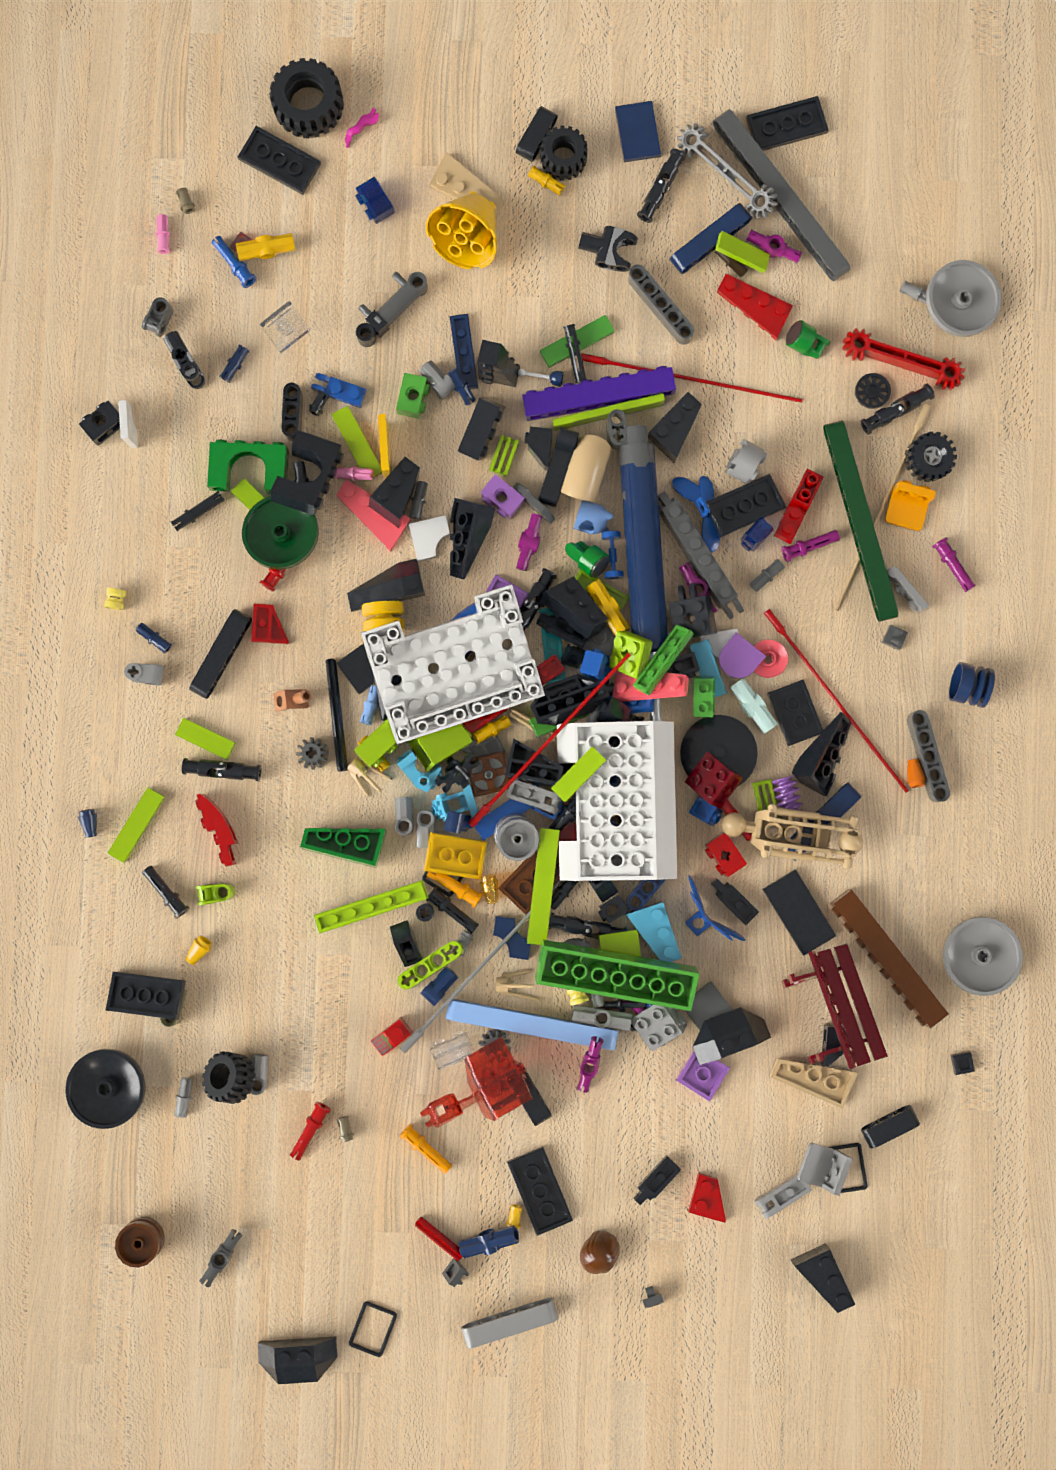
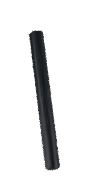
[325,658,348,772]

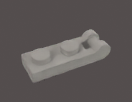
[887,567,929,613]
[506,780,562,815]
[754,1173,812,1219]

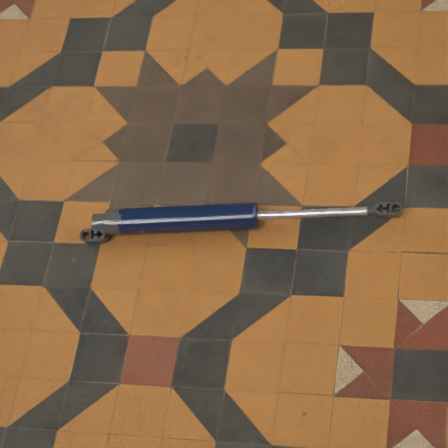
[606,409,668,721]

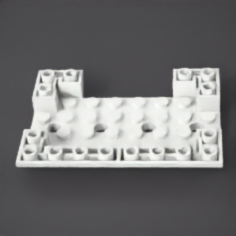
[361,584,545,744]
[557,721,677,881]

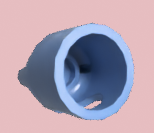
[573,500,614,535]

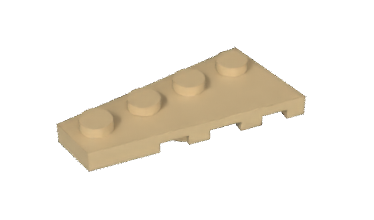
[429,152,505,219]
[770,1058,858,1109]

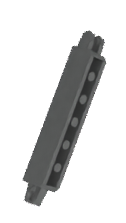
[657,491,744,620]

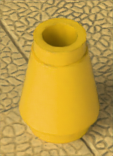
[185,935,212,965]

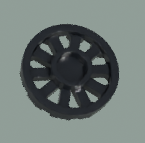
[855,373,891,409]

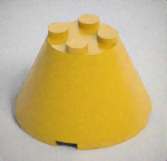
[426,191,497,270]

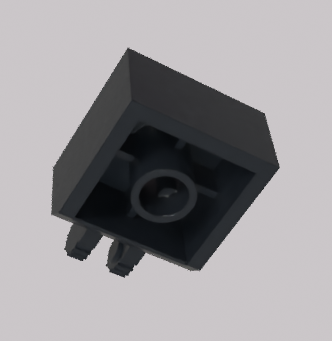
[668,583,717,638]

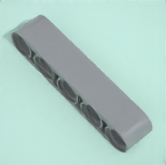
[461,1297,559,1348]

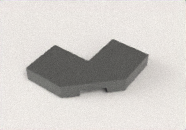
[462,734,505,756]

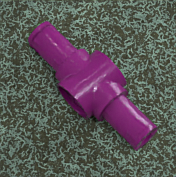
[746,229,802,264]
[516,513,543,571]
[679,562,718,613]
[577,1036,604,1093]

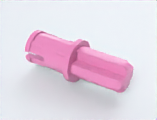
[155,214,171,254]
[336,466,374,481]

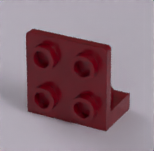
[685,752,743,809]

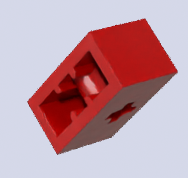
[704,832,747,877]

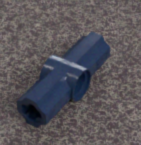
[459,1225,520,1259]

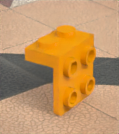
[885,480,936,532]

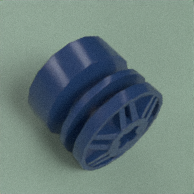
[949,662,995,708]

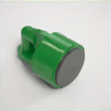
[786,320,831,359]
[565,541,610,578]

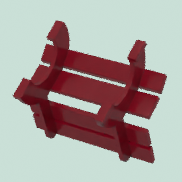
[781,944,888,1070]

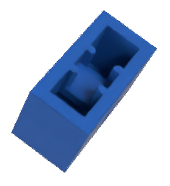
[580,649,612,684]

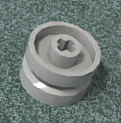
[494,814,539,861]

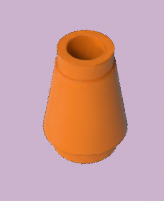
[907,759,926,788]

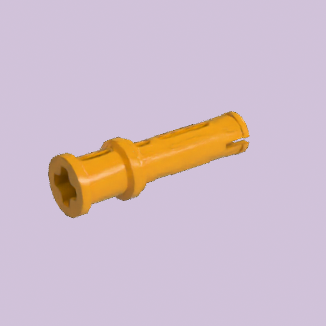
[427,872,483,908]
[399,1123,452,1174]

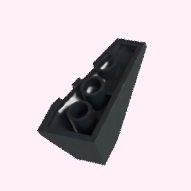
[347,559,425,612]

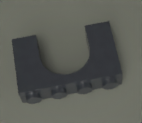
[270,430,344,516]

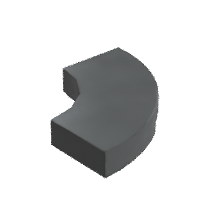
[513,483,555,524]

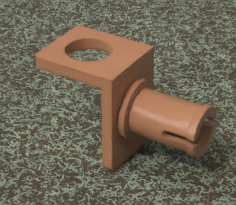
[274,689,312,712]

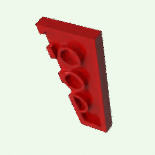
[717,274,793,340]

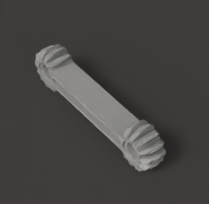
[677,123,778,219]

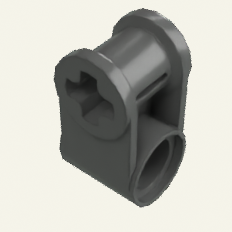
[142,297,173,337]

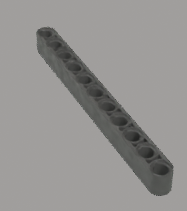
[713,109,850,281]

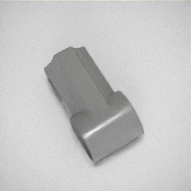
[419,360,456,400]
[395,797,414,836]
[417,810,435,848]
[251,1054,269,1095]

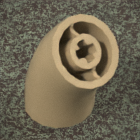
[561,434,612,502]

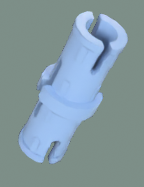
[360,685,379,726]

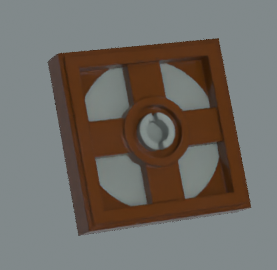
[469,751,510,797]

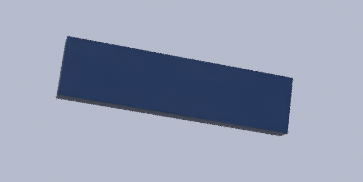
[449,314,478,390]

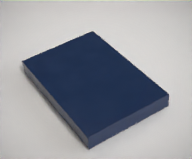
[615,101,661,163]

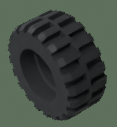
[269,58,344,138]

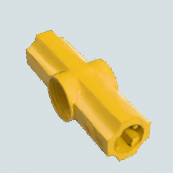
[236,233,295,261]
[586,579,630,636]

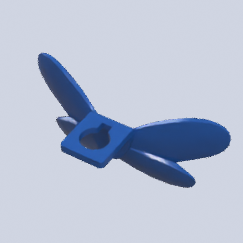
[672,476,720,553]
[686,875,746,941]

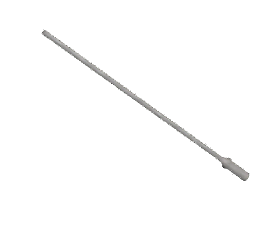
[400,880,564,1053]

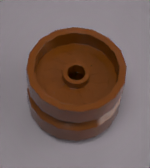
[115,1217,165,1268]

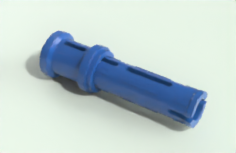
[212,236,257,288]

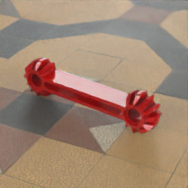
[842,328,965,390]

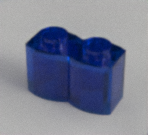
[355,177,395,224]
[741,517,773,552]

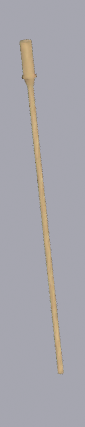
[834,404,931,611]

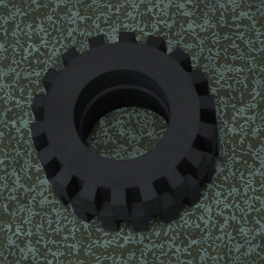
[541,125,588,181]
[202,1051,256,1104]

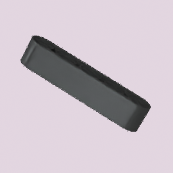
[628,264,694,345]
[907,710,950,802]

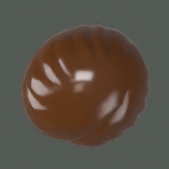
[580,1231,620,1274]

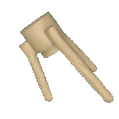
[347,758,392,797]
[496,969,541,1002]

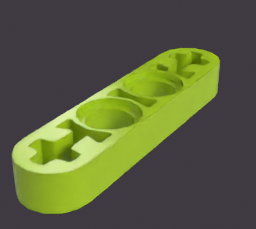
[398,940,464,990]

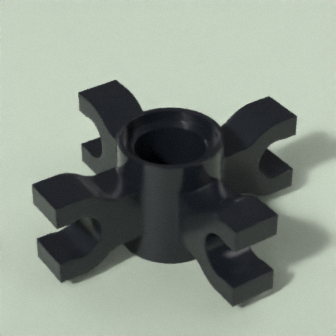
[435,751,481,794]

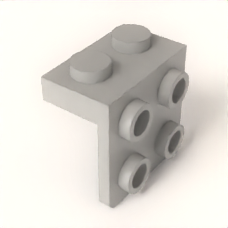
[631,1005,687,1051]
[797,1143,853,1196]

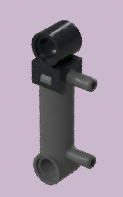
[356,272,428,347]

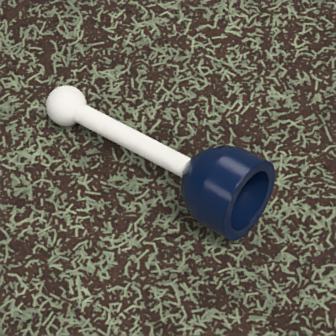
[518,369,564,387]

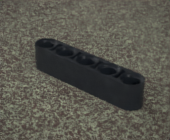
[189,609,252,699]

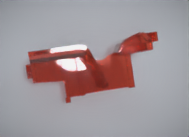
[420,1037,533,1128]

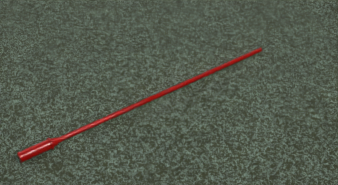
[581,353,802,403]
[764,608,909,793]
[468,653,631,828]

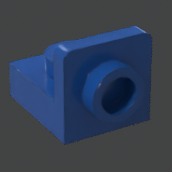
[689,796,722,827]

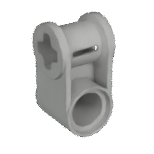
[124,663,164,686]

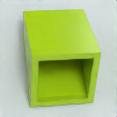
[407,724,473,773]

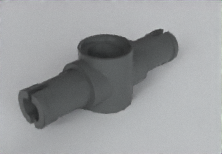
[199,1229,242,1287]

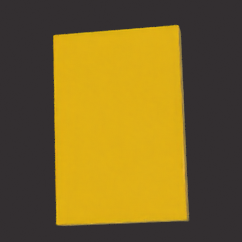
[378,414,392,479]
[424,832,487,880]

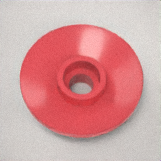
[754,640,788,678]

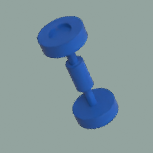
[602,531,624,580]

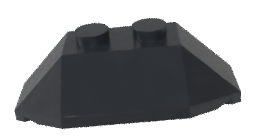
[530,674,610,726]
[692,1007,771,1065]
[258,1336,338,1385]

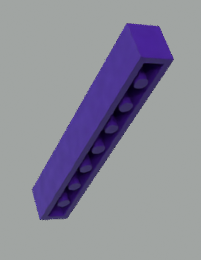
[522,366,676,421]

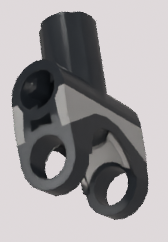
[578,226,638,272]
[163,331,205,389]

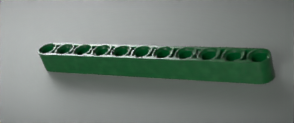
[823,420,898,622]

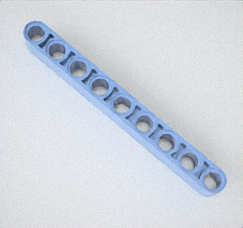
[445,999,619,1050]

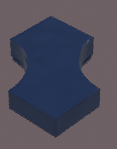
[493,916,531,960]

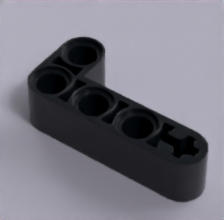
[538,427,579,507]

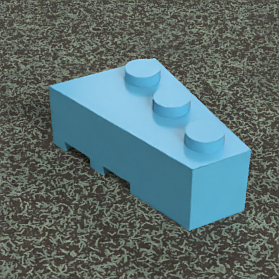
[625,902,682,962]

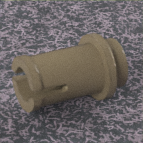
[176,187,195,214]
[336,1116,354,1142]

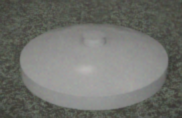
[926,260,1001,337]
[943,917,1023,996]

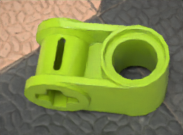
[196,883,235,906]

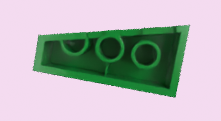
[300,828,387,868]

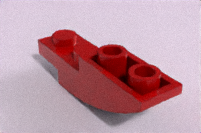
[774,468,824,544]
[195,794,238,867]

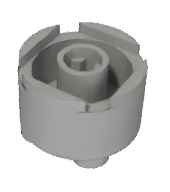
[725,439,767,483]

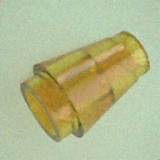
[479,874,498,904]

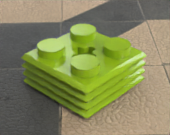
[609,631,652,679]

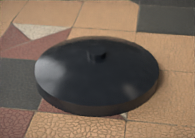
[680,715,758,787]
[65,1049,146,1129]

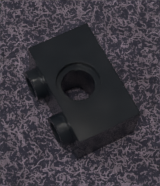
[79,400,120,446]

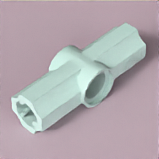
[730,678,778,734]

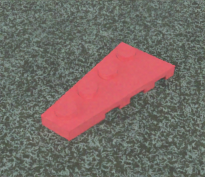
[336,479,411,552]
[612,671,689,702]

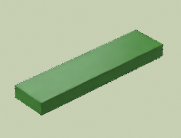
[540,315,615,368]
[632,625,694,696]

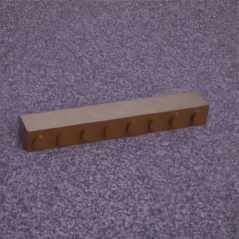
[830,889,949,1029]

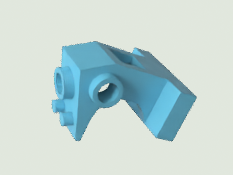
[396,748,443,793]
[431,780,478,822]

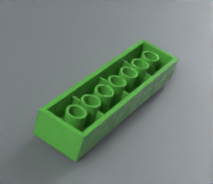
[535,939,700,1011]

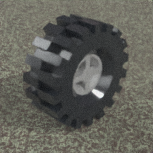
[904,431,957,482]

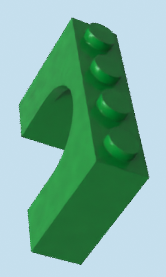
[207,439,289,494]

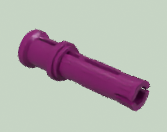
[781,530,840,563]
[932,537,976,592]

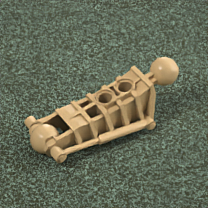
[722,804,863,869]

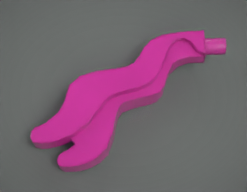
[345,107,379,148]

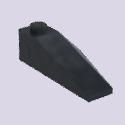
[450,498,495,580]
[792,712,851,797]

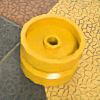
[362,601,405,632]

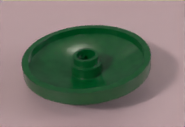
[242,496,319,570]

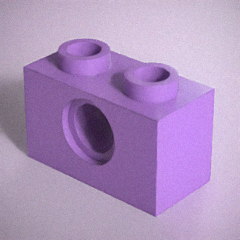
[481,475,525,519]

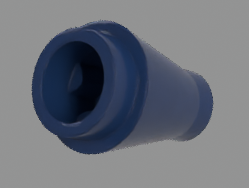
[78,809,97,838]

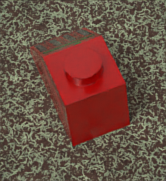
[371,1017,413,1056]

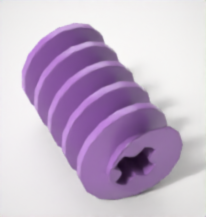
[772,776,804,818]

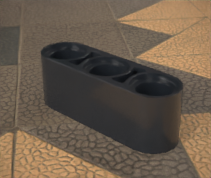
[515,106,558,162]
[281,382,303,441]
[507,1067,552,1126]
[861,1105,920,1149]

